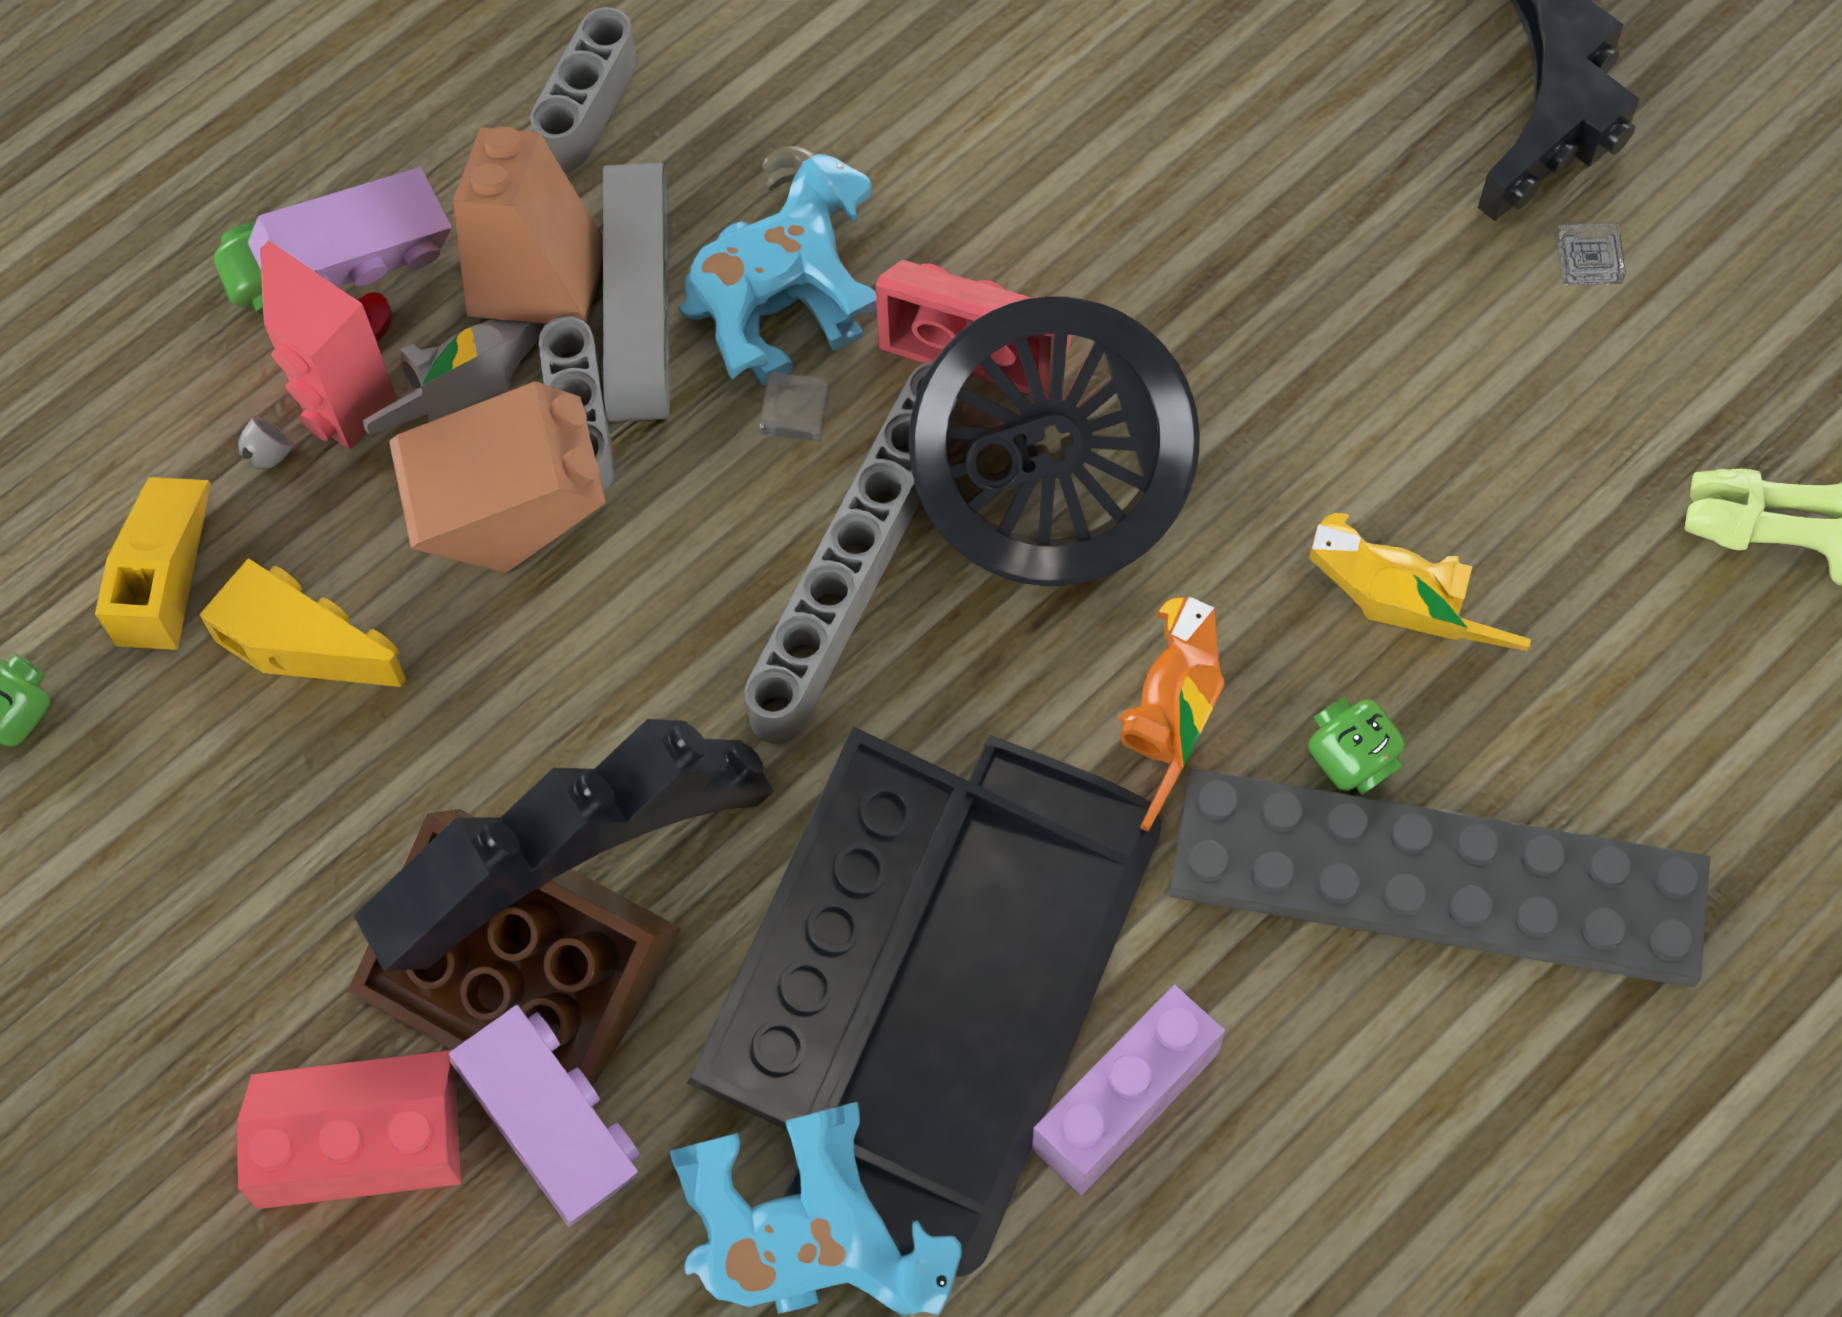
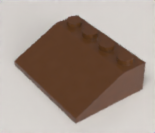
[348,809,681,1087]

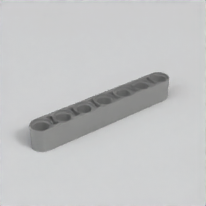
[744,362,963,744]

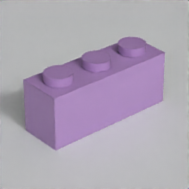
[248,167,452,287]
[1032,984,1225,1196]
[448,1005,640,1228]

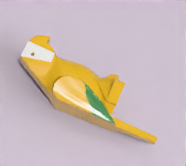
[1308,513,1531,651]

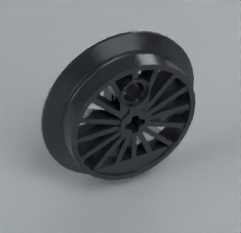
[909,296,1200,586]

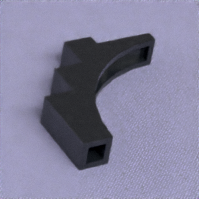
[1478,0,1640,221]
[353,719,774,971]

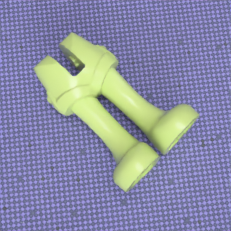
[1684,469,1842,586]

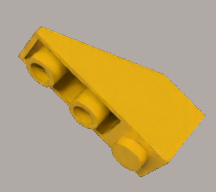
[95,477,211,650]
[199,558,407,687]

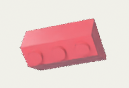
[260,240,398,450]
[875,260,1072,400]
[237,1050,461,1209]

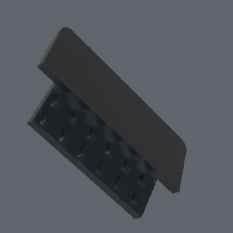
[687,726,1161,1278]

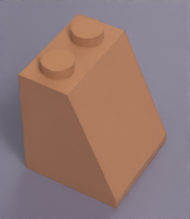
[453,127,603,324]
[389,381,606,573]

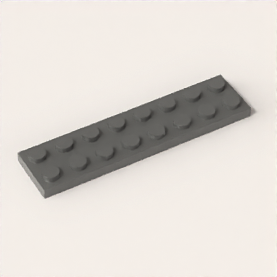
[1169,768,1711,988]

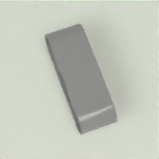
[530,7,638,172]
[539,316,615,492]

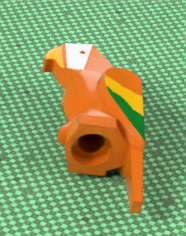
[1118,597,1225,832]

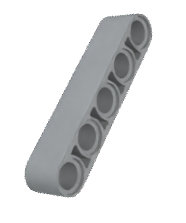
[603,163,670,422]

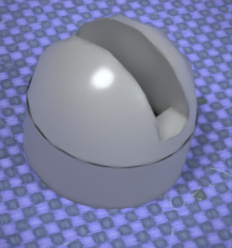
[238,416,294,470]

